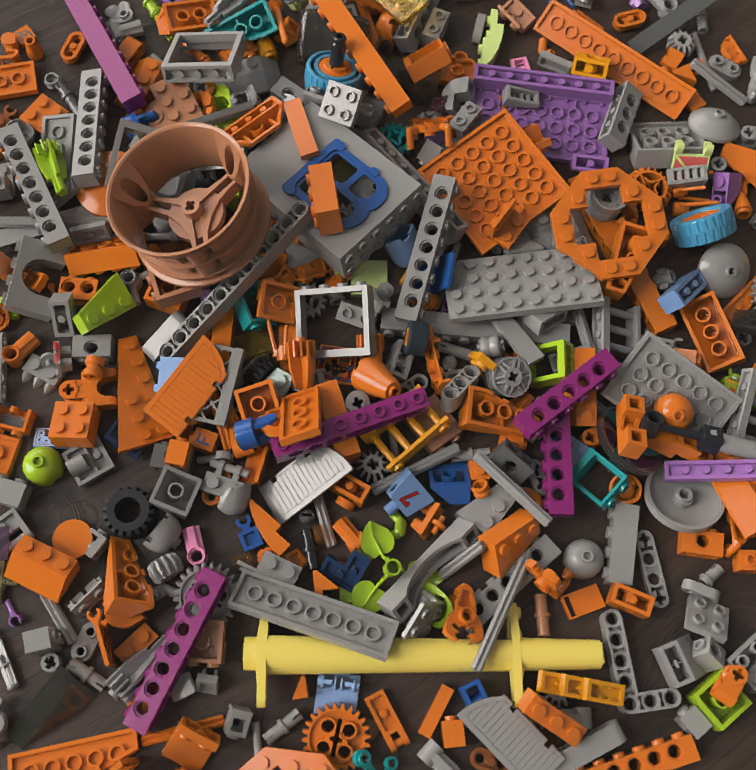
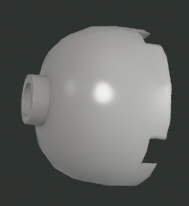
[143,512,182,553]
[562,539,604,580]

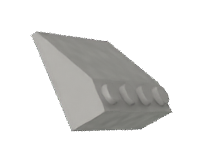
[627,121,706,170]

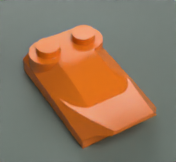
[155,0,220,35]

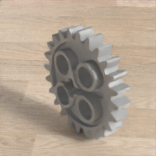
[173,561,238,623]

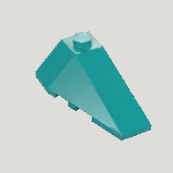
[204,0,279,41]

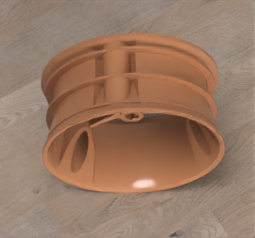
[105,122,271,287]

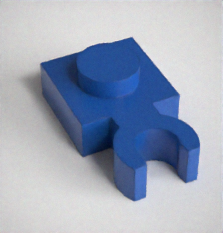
[236,514,264,553]

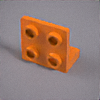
[489,197,530,251]
[162,715,221,770]

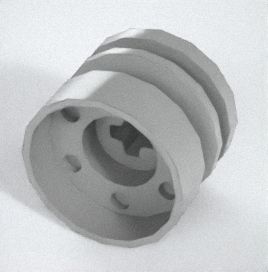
[586,187,626,222]
[482,357,532,398]

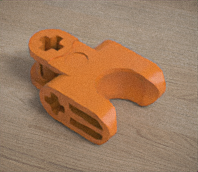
[59,368,118,411]

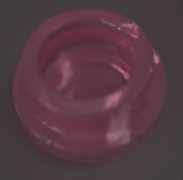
[430,97,446,114]

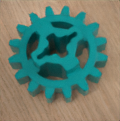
[379,122,412,156]

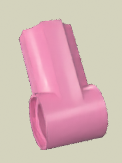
[182,525,208,567]

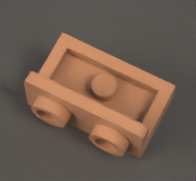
[497,0,537,34]

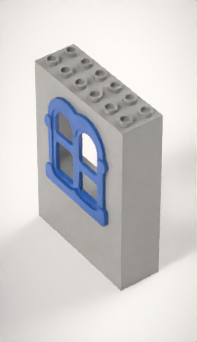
[240,101,424,278]

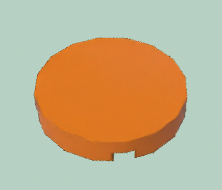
[52,519,94,559]

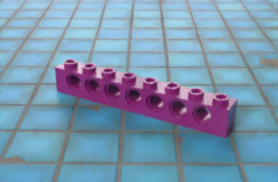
[269,387,430,464]
[122,566,231,736]

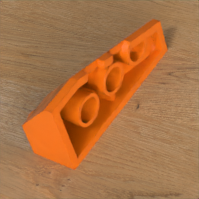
[458,385,541,439]

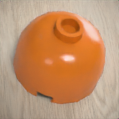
[375,10,404,46]
[653,392,694,429]

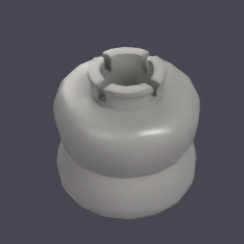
[477,334,506,359]

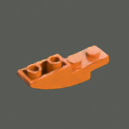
[647,431,713,460]

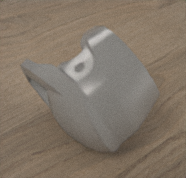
[230,85,262,108]

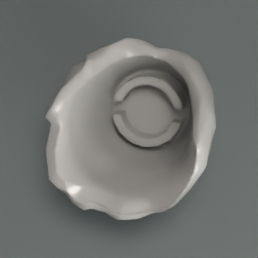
[217,483,251,515]

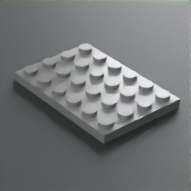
[600,331,743,432]

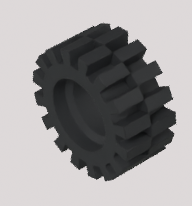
[243,355,279,386]

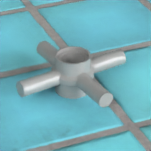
[120,267,149,306]

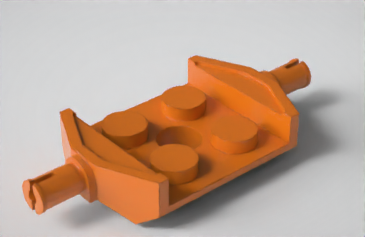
[424,324,451,397]

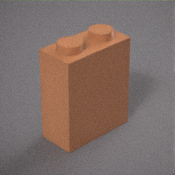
[403,394,463,455]

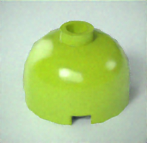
[22,446,65,487]

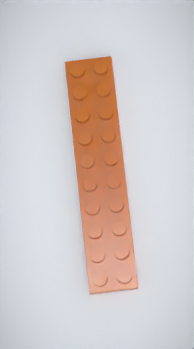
[533,0,696,121]

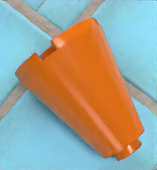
[351,356,402,399]

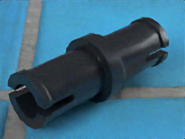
[300,529,320,571]

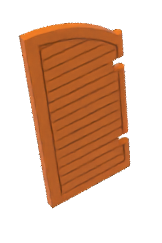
[143,335,228,438]

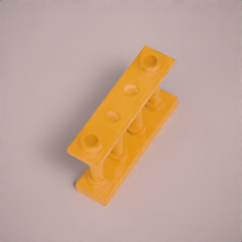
[360,384,452,474]

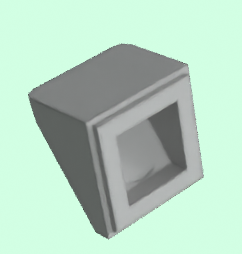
[171,671,197,702]

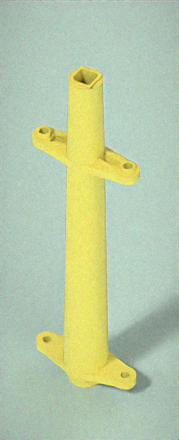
[243,603,605,708]

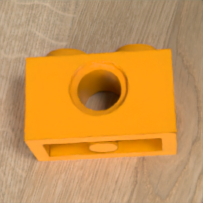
[571,51,611,79]

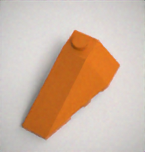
[719,143,756,188]
[564,348,597,426]
[104,536,154,619]

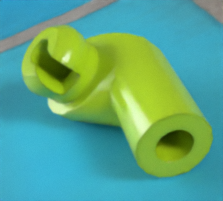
[389,511,407,539]

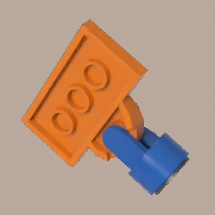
[233,385,322,451]

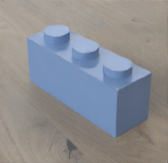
[657,268,708,315]

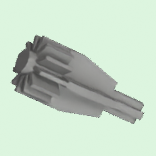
[203,0,252,28]
[104,635,166,704]

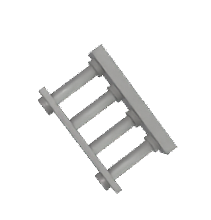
[592,296,641,374]
[726,368,756,441]

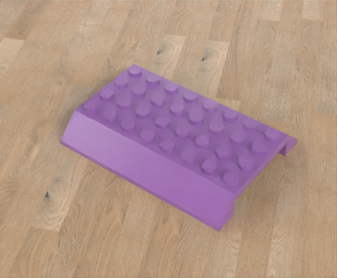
[470,63,615,172]

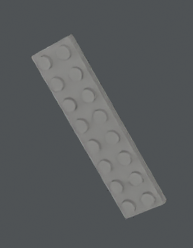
[227,569,400,662]

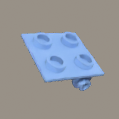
[313,674,361,714]

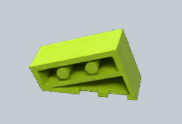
[72,272,137,335]

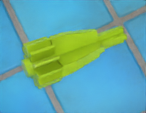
[32,138,68,197]

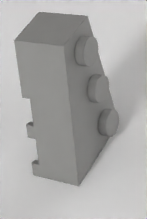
[454,484,523,535]

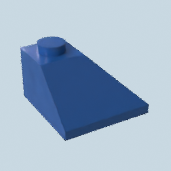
[428,463,471,505]

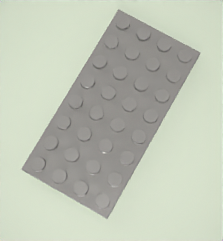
[445,249,605,324]

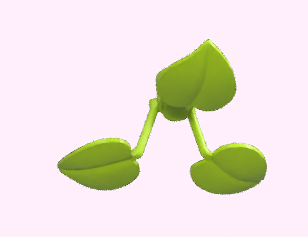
[351,521,443,613]

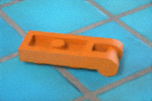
[364,689,411,754]

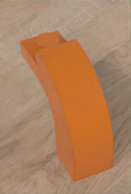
[0,251,49,293]

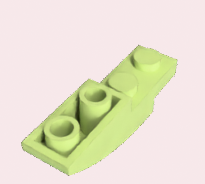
[477,9,504,65]

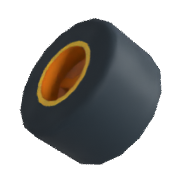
[404,320,429,357]

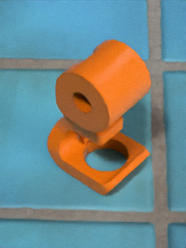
[0,32,22,65]

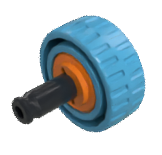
[304,32,364,93]
[670,203,737,254]

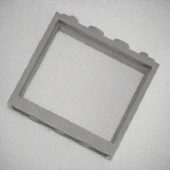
[161,31,247,83]
[104,118,187,198]
[294,281,376,359]

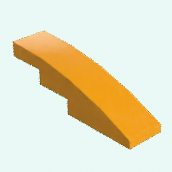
[536,670,626,707]

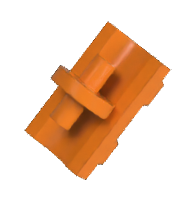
[411,501,447,541]

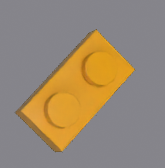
[467,351,497,371]

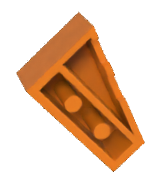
[478,508,540,579]

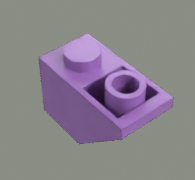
[711,172,742,205]

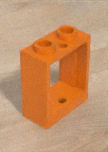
[403,38,452,83]

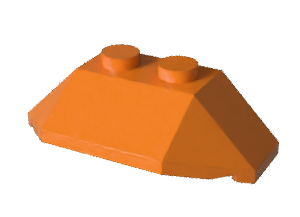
[224,96,283,149]

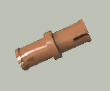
[534,594,551,637]

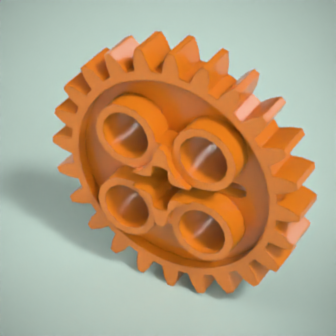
[302,701,371,770]

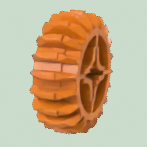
[630,167,673,213]

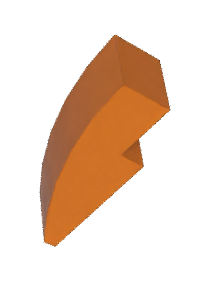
[249,499,292,558]

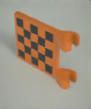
[86,608,119,668]

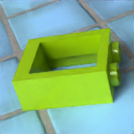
[529,339,574,389]

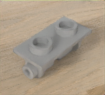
[68,576,105,619]

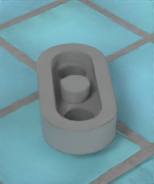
[708,55,741,81]
[71,622,99,663]

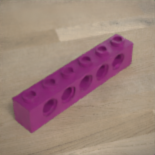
[512,348,621,440]
[540,397,574,518]

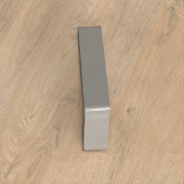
[599,609,681,714]

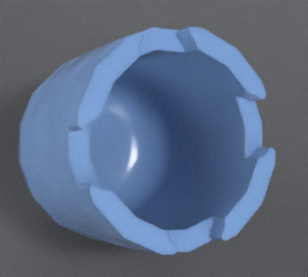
[383,222,425,268]

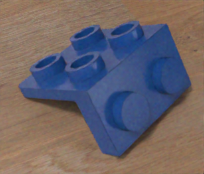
[414,252,457,294]

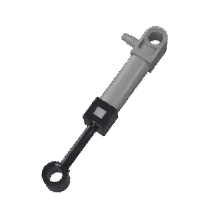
[639,410,756,459]

